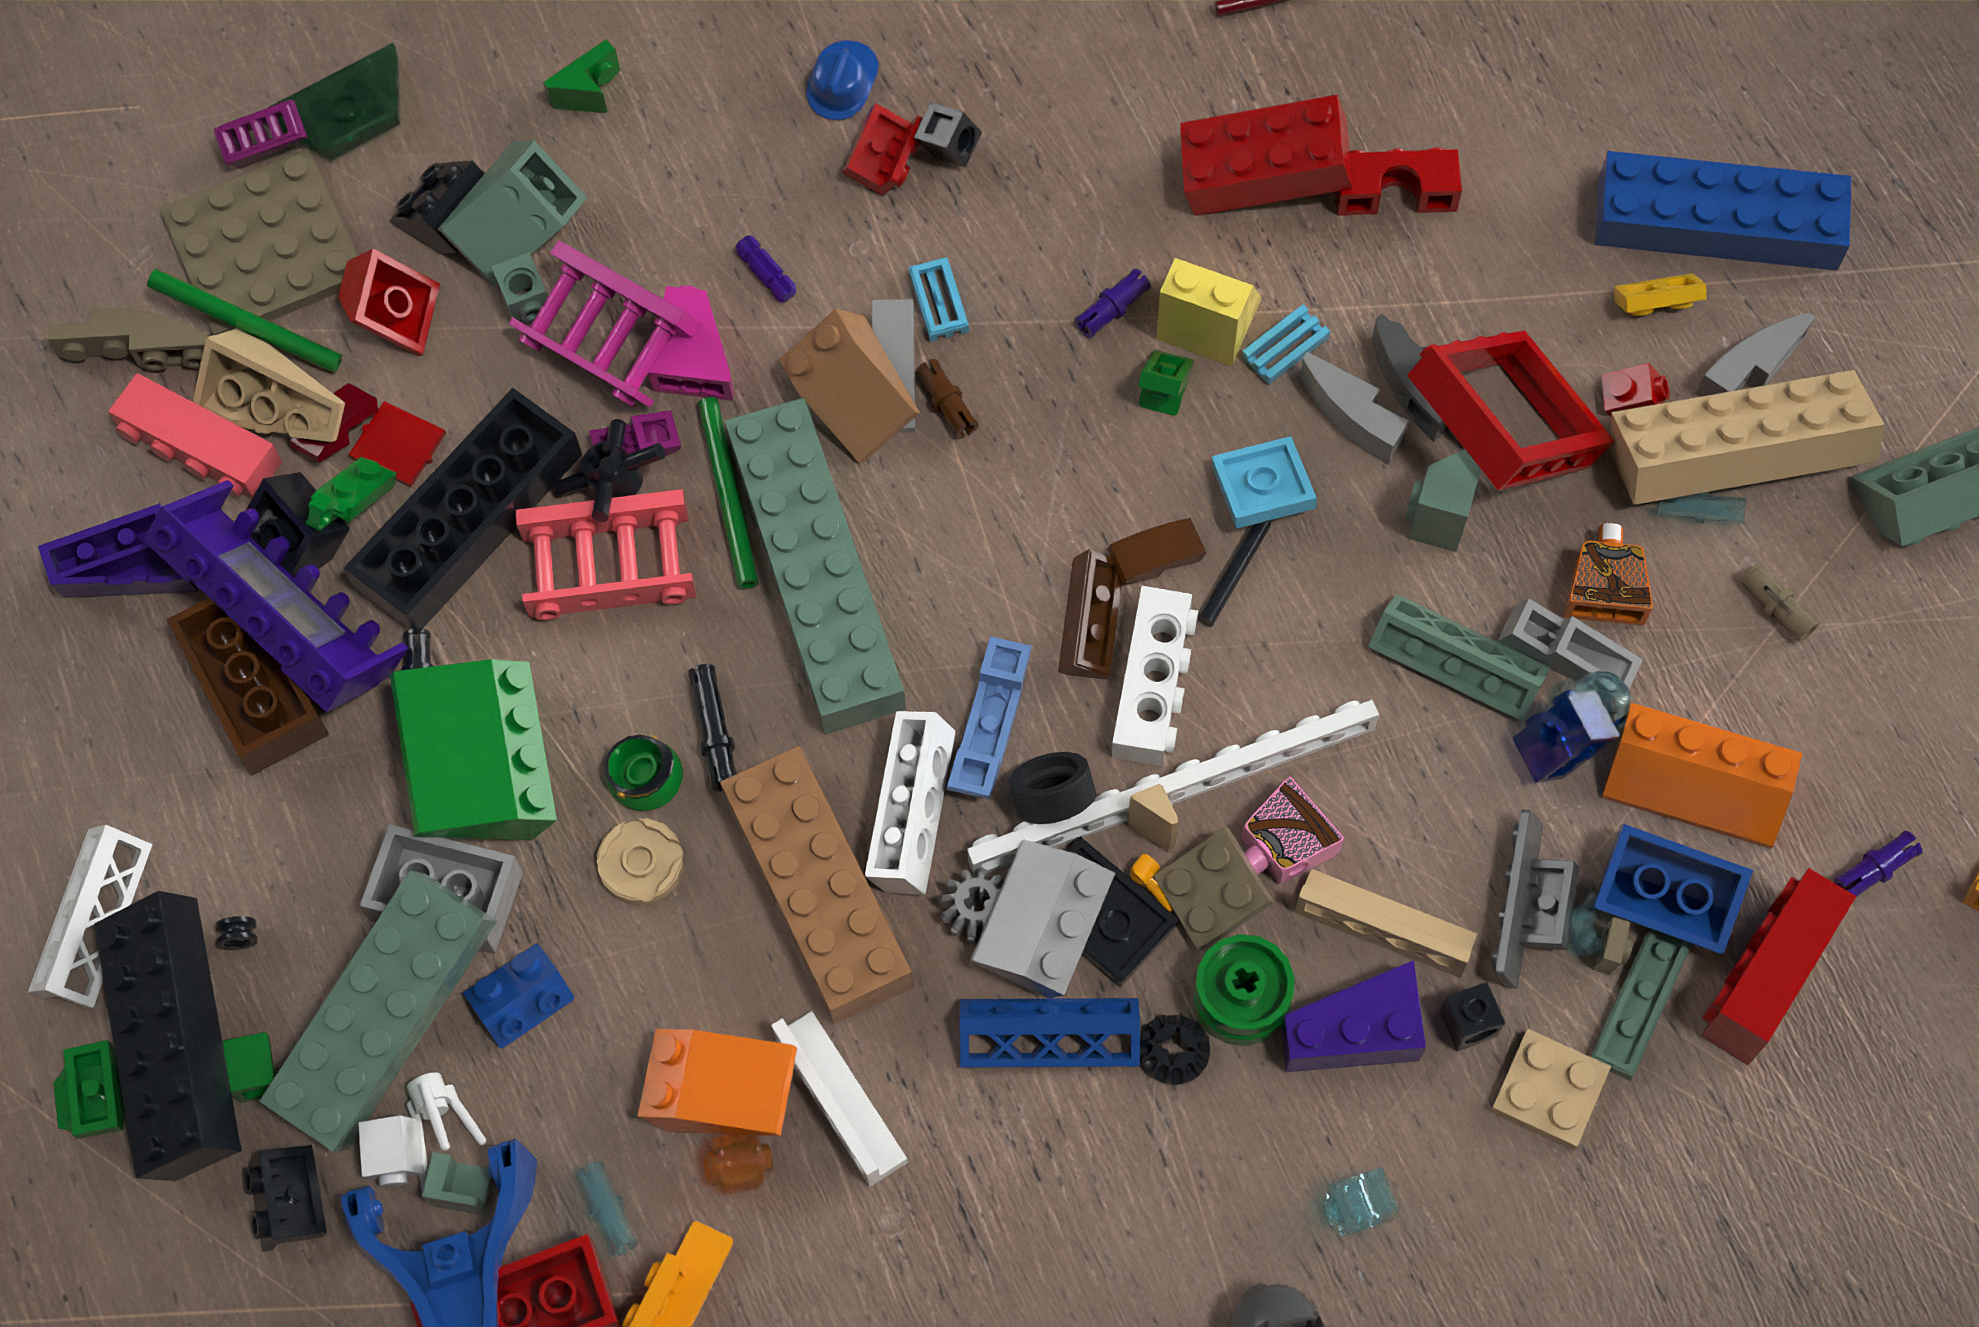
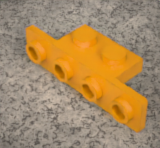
[623,1221,734,1327]

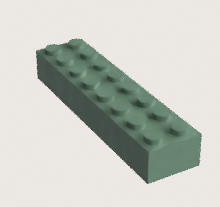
[725,397,906,735]

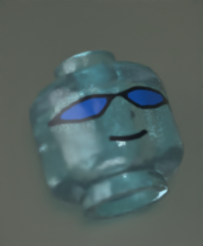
[1570,671,1631,736]

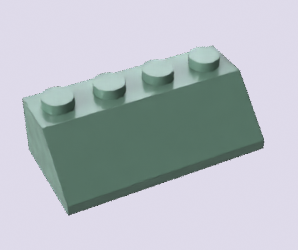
[1850,427,1979,546]

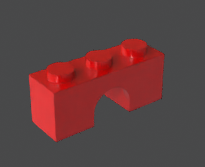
[1335,147,1462,216]

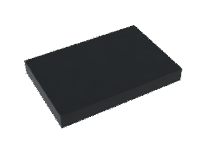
[1067,836,1179,987]

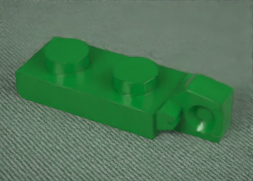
[306,456,397,531]

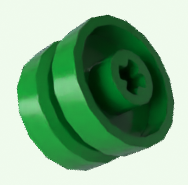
[1193,934,1295,1046]

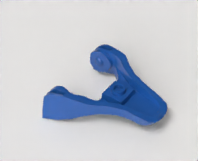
[341,1139,537,1327]

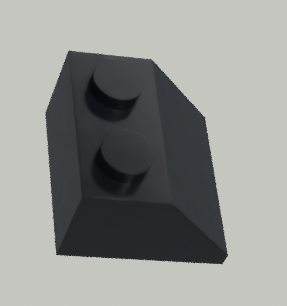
[246,472,350,592]

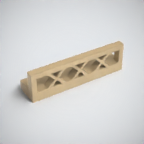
[1294,869,1477,978]

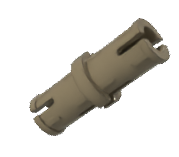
[1740,563,1819,642]

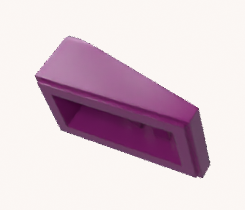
[214,100,307,169]

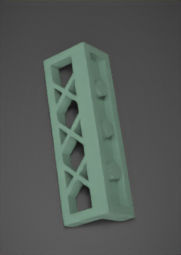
[1368,594,1551,722]

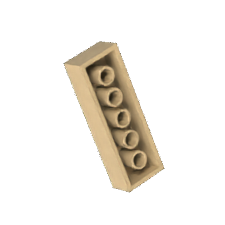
[1608,370,1885,505]

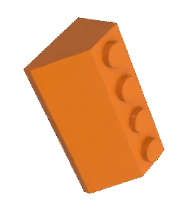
[1601,702,1803,849]

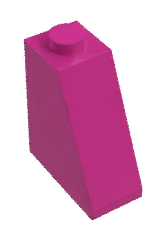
[648,285,735,401]

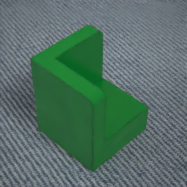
[223,1032,278,1103]

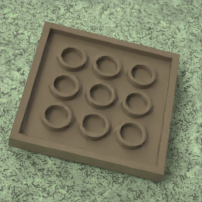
[160,148,358,335]

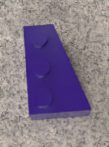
[38,503,197,597]
[1281,960,1426,1072]

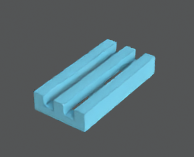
[909,257,969,342]
[1242,304,1331,385]

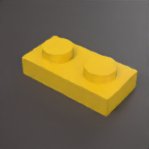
[1614,273,1707,316]

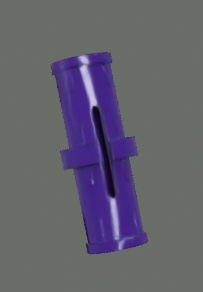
[1074,268,1151,339]
[1833,830,1923,896]

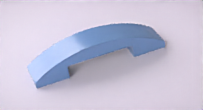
[947,636,1032,800]

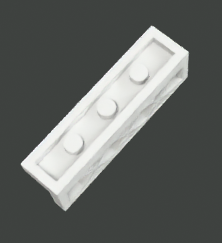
[28,825,152,1009]
[771,1011,908,1187]

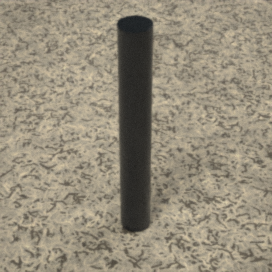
[1198,521,1271,627]

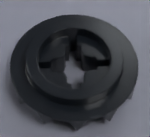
[1140,1013,1210,1085]

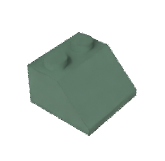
[1404,449,1481,552]

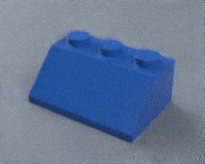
[1593,824,1753,954]

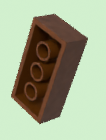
[166,579,329,775]

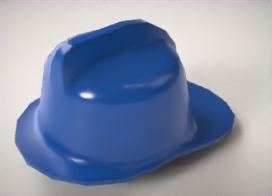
[806,40,879,121]

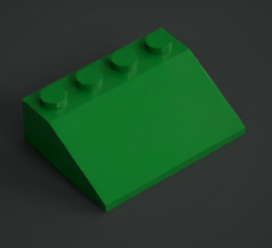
[390,659,557,840]

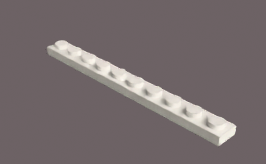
[967,700,1379,878]

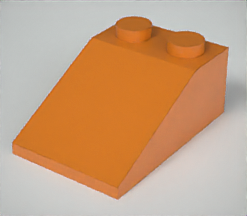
[637,1029,797,1136]

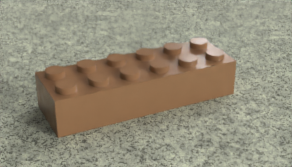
[720,745,914,1024]

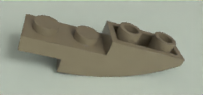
[48,308,210,371]

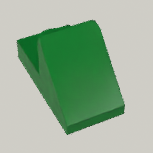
[543,39,621,113]
[1138,350,1194,416]

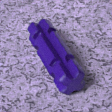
[736,235,797,303]

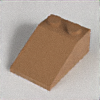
[779,308,920,463]

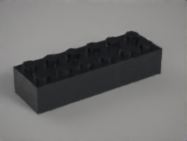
[344,388,582,636]
[94,891,242,1181]

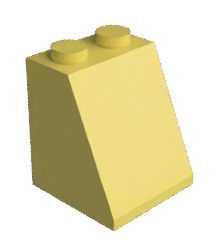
[1156,258,1261,367]

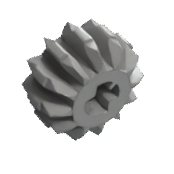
[940,867,1003,944]

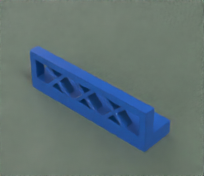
[960,998,1140,1067]

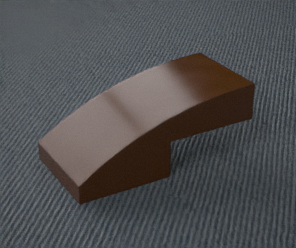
[1107,518,1207,584]

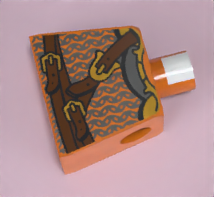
[1564,523,1653,625]

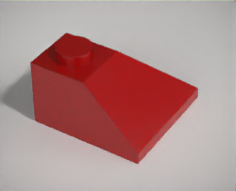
[338,248,440,356]

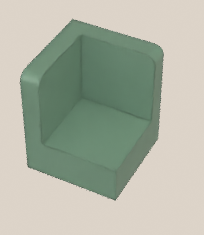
[422,1152,492,1215]

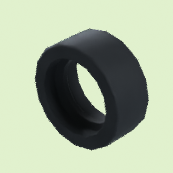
[1009,752,1096,824]

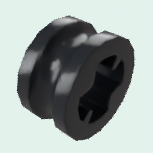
[216,916,258,950]

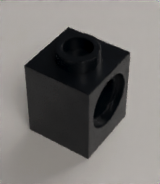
[914,102,982,167]
[1439,982,1506,1052]

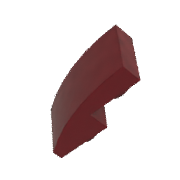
[290,383,379,463]

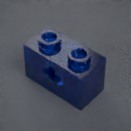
[1512,689,1620,783]

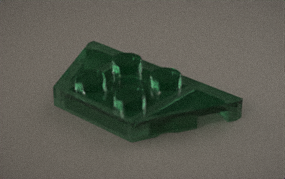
[265,42,401,161]

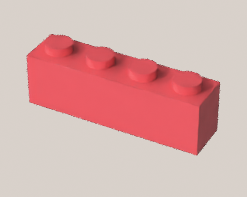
[108,373,282,499]

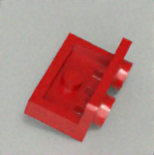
[842,103,923,196]

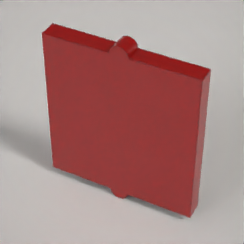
[348,401,446,488]

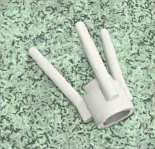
[406,1073,486,1191]

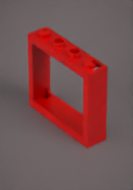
[1407,330,1615,491]

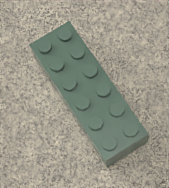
[259,870,497,1152]

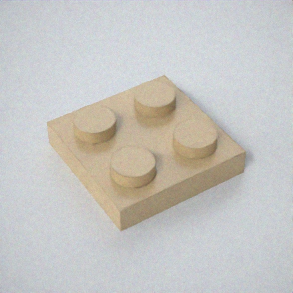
[1491,1028,1611,1151]

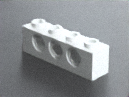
[1112,586,1198,766]
[865,711,956,895]

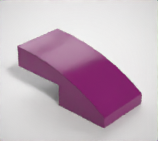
[588,410,681,456]

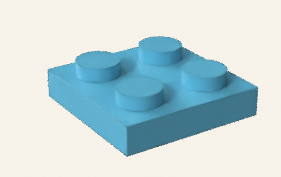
[1211,436,1317,529]

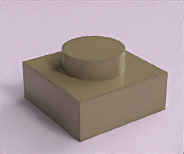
[1593,917,1633,975]

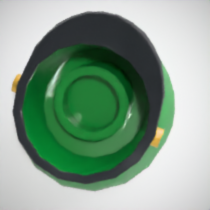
[605,734,683,811]

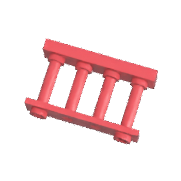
[516,489,697,620]

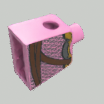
[1241,776,1344,884]

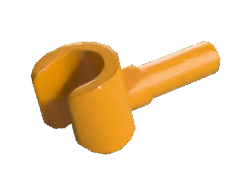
[1130,854,1174,912]

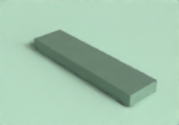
[1591,928,1692,1081]

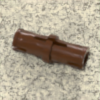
[915,359,979,439]

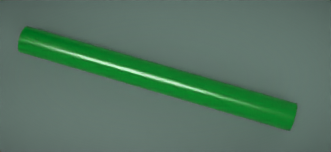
[147,269,343,373]
[698,397,759,590]

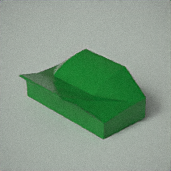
[53,1040,125,1139]

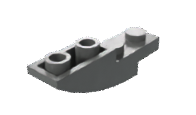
[1372,314,1463,447]

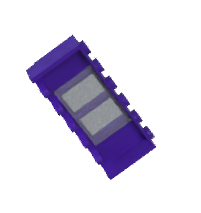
[143,480,408,712]

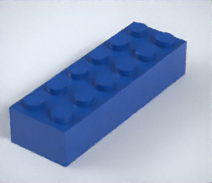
[1595,151,1852,271]

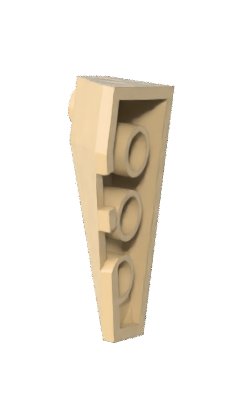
[193,328,345,442]

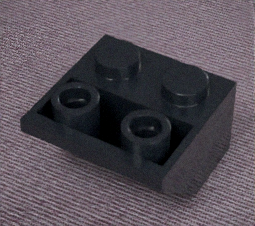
[390,160,485,253]

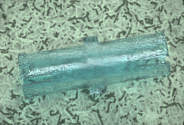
[1657,492,1746,524]
[576,1161,638,1256]

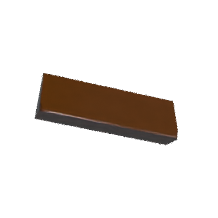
[1058,549,1122,680]

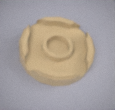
[597,818,684,905]

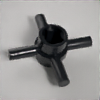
[554,419,665,522]

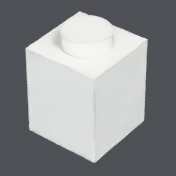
[359,1115,424,1187]

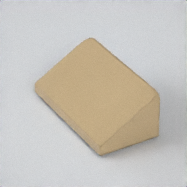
[1128,784,1179,853]

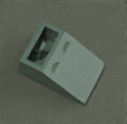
[438,140,588,285]

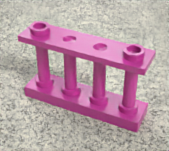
[509,240,701,408]

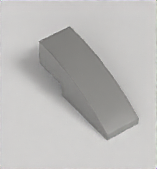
[872,299,916,432]
[1696,313,1816,397]
[1299,352,1409,465]
[1497,598,1643,697]

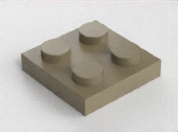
[1154,827,1274,951]

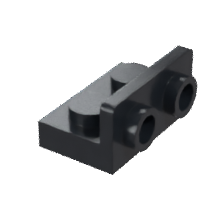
[244,1145,327,1252]

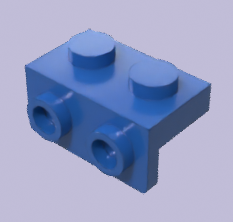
[463,943,574,1048]

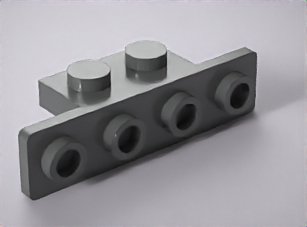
[1492,810,1579,989]

